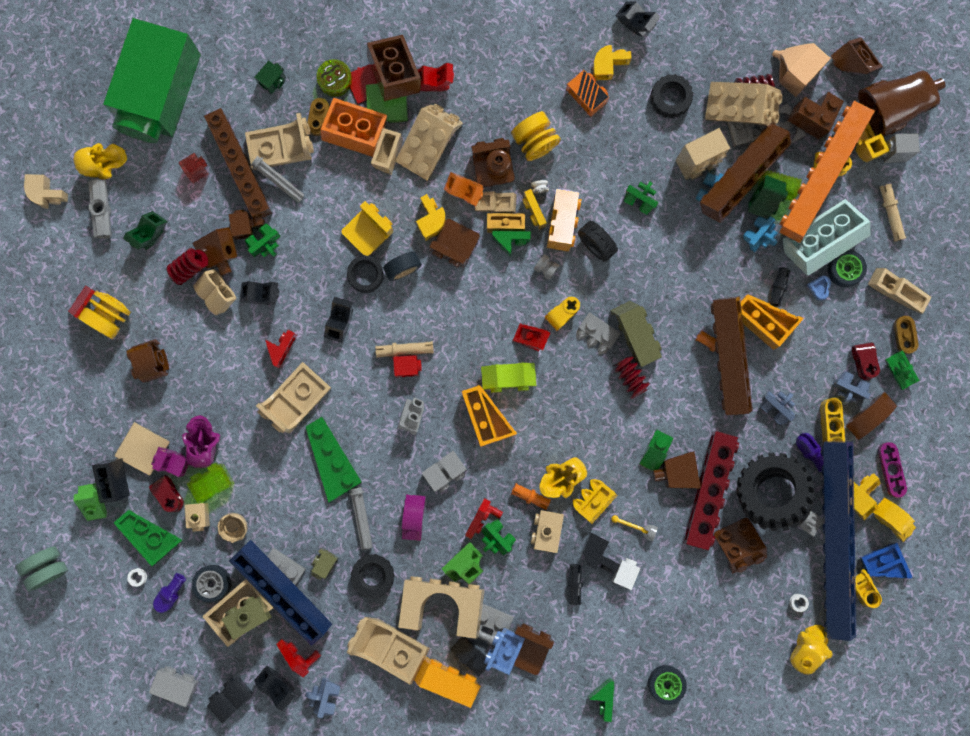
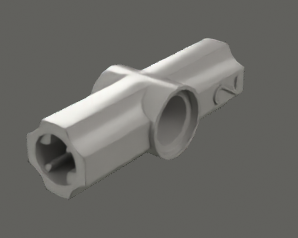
[88,179,112,239]

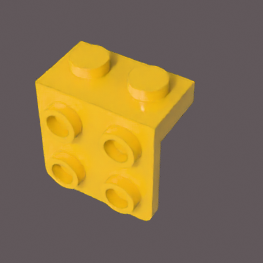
[341,201,393,256]

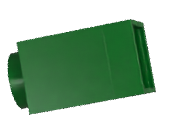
[103,18,201,143]

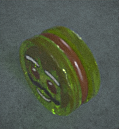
[316,59,352,97]

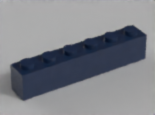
[229,540,332,646]

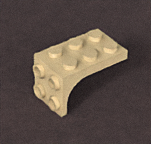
[705,82,782,127]
[395,104,463,180]
[245,113,314,170]
[256,362,331,433]
[347,617,430,684]

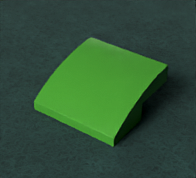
[366,84,408,123]

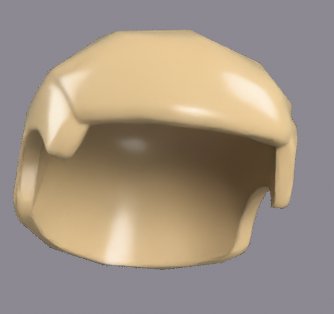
[217,513,248,543]

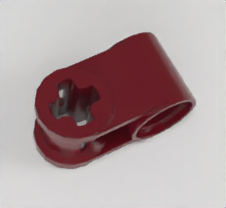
[851,342,880,380]
[149,475,184,512]

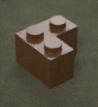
[787,92,844,140]

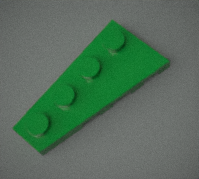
[306,417,362,503]

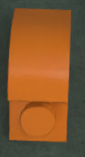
[443,172,484,206]

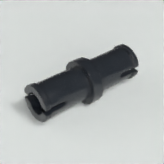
[769,267,791,307]
[568,564,583,605]

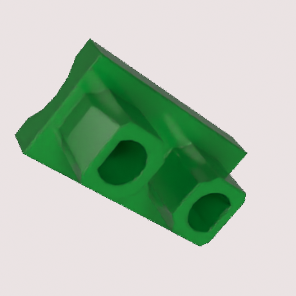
[624,181,659,215]
[245,224,281,258]
[885,350,920,390]
[481,519,516,556]

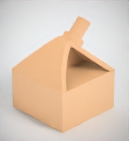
[772,43,831,97]

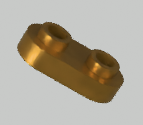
[307,98,329,136]
[894,316,919,354]

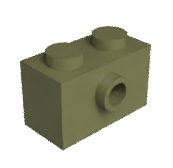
[222,596,272,640]

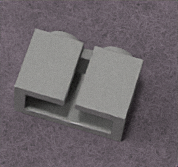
[881,133,920,163]
[422,451,467,493]
[149,666,199,707]

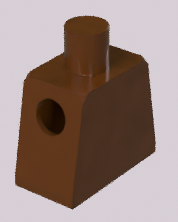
[192,227,237,276]
[653,451,701,488]

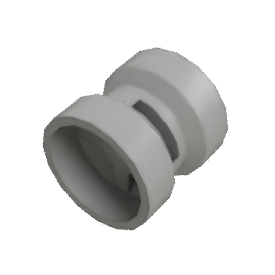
[534,254,560,281]

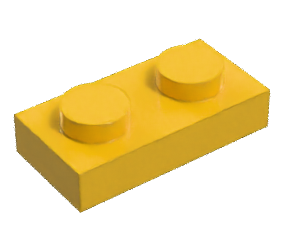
[522,189,547,230]

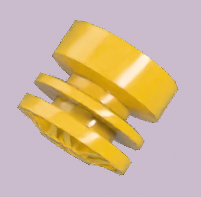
[511,111,561,161]
[78,290,131,339]

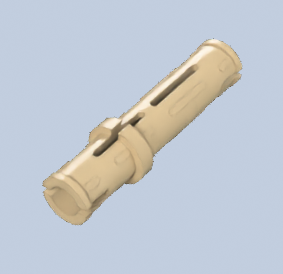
[879,184,906,242]
[375,341,434,358]

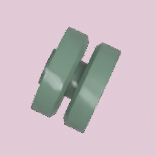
[15,546,69,592]

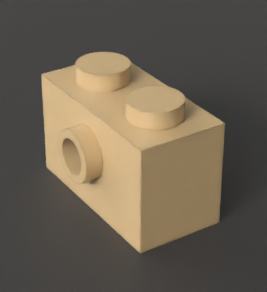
[531,510,564,553]

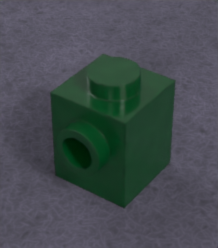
[254,60,286,94]

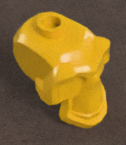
[73,143,127,180]
[539,457,588,498]
[790,625,833,675]

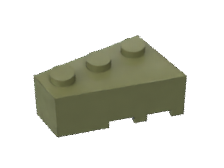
[610,301,662,367]

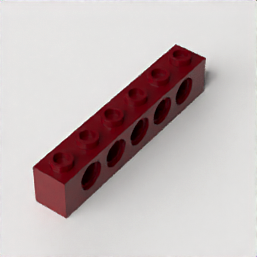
[683,431,739,550]

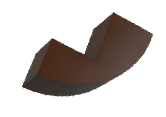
[846,391,897,440]

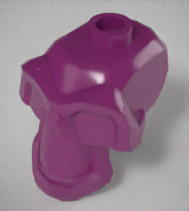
[182,415,221,468]

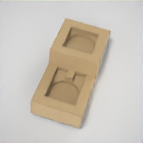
[475,191,516,213]

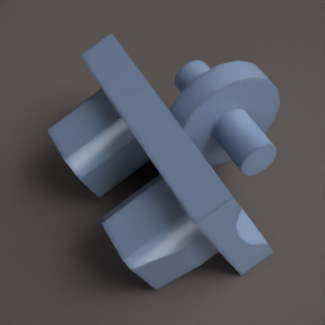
[832,371,871,406]
[760,391,795,425]
[305,677,340,718]

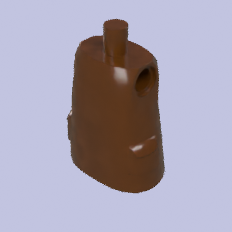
[858,70,946,137]

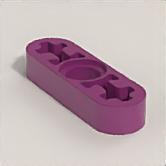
[878,442,907,497]

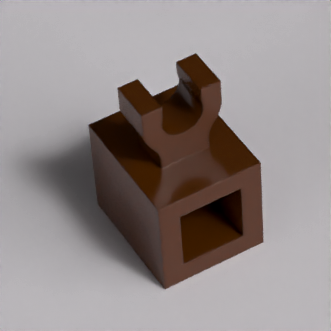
[228,210,265,240]

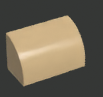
[371,128,403,175]

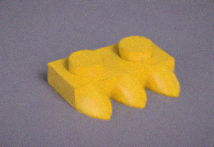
[573,479,618,524]

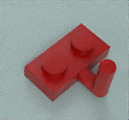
[465,498,503,539]
[276,639,321,677]

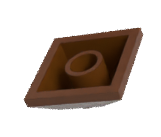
[831,37,883,74]

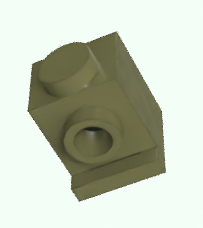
[311,548,339,580]

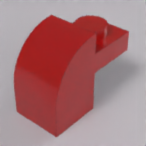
[417,63,454,92]

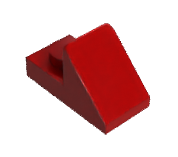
[512,323,550,352]
[265,330,297,369]

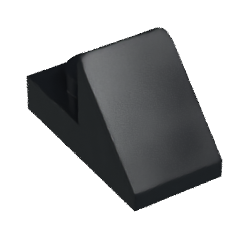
[450,637,487,677]

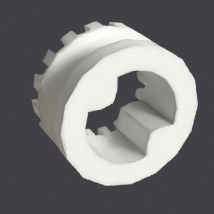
[531,180,549,194]
[127,568,147,587]
[789,594,809,612]

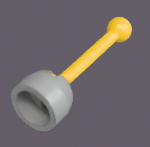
[611,515,658,542]

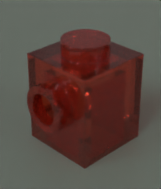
[178,153,209,184]

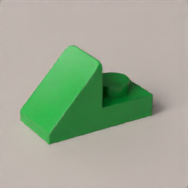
[492,231,531,257]
[639,429,674,471]
[588,678,614,722]

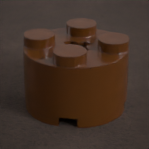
[126,339,169,383]

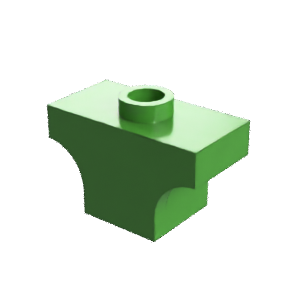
[73,483,107,521]
[441,542,483,584]

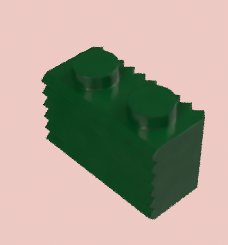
[747,175,788,219]

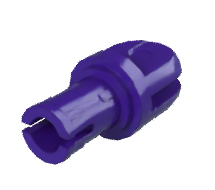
[796,433,824,472]
[153,573,186,613]

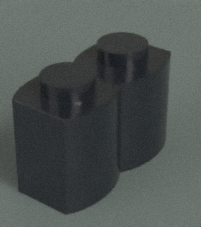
[207,676,254,723]

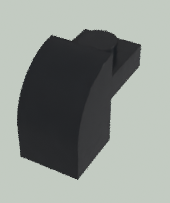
[615,1,660,37]
[240,281,279,305]
[324,297,354,343]
[583,532,620,573]
[254,665,295,711]

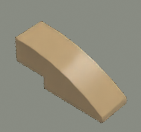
[868,268,931,314]

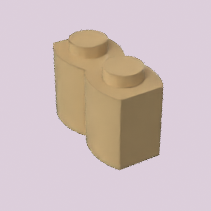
[193,269,236,315]

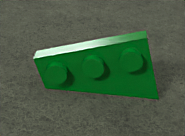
[114,510,183,567]

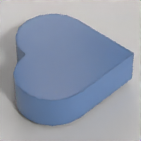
[807,276,831,301]

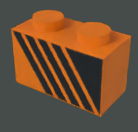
[566,70,609,117]

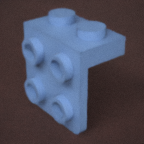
[484,628,525,675]

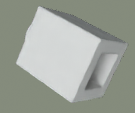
[611,558,640,590]

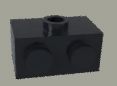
[92,458,130,503]

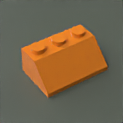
[320,98,387,157]

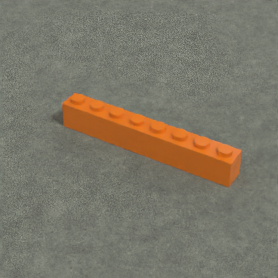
[779,101,875,243]

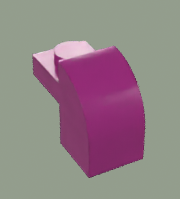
[151,447,189,477]
[402,494,426,541]

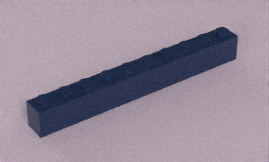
[821,441,856,641]

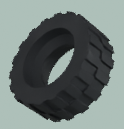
[650,74,693,118]
[577,220,618,262]
[351,554,395,598]

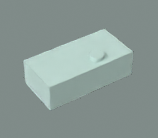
[783,199,871,276]

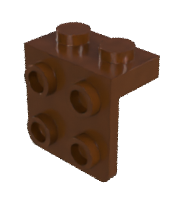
[471,138,515,188]
[429,219,480,268]
[714,518,767,574]
[513,623,554,675]

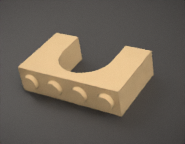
[398,576,485,639]

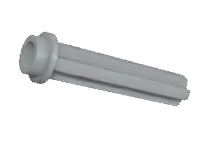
[251,156,304,203]
[349,487,372,550]

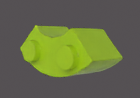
[481,363,536,393]

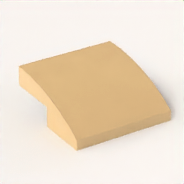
[114,422,170,475]

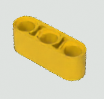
[820,398,845,445]

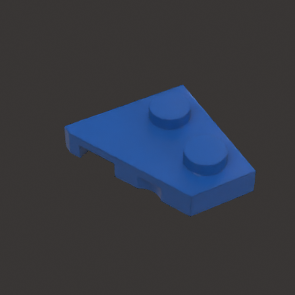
[859,542,913,579]

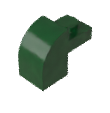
[123,211,168,250]

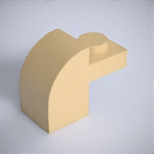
[24,174,68,209]

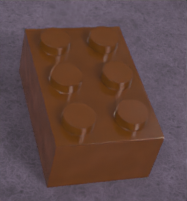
[367,34,421,101]

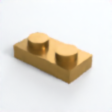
[487,213,525,233]

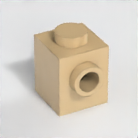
[185,503,210,532]

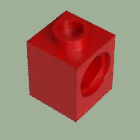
[393,355,422,378]

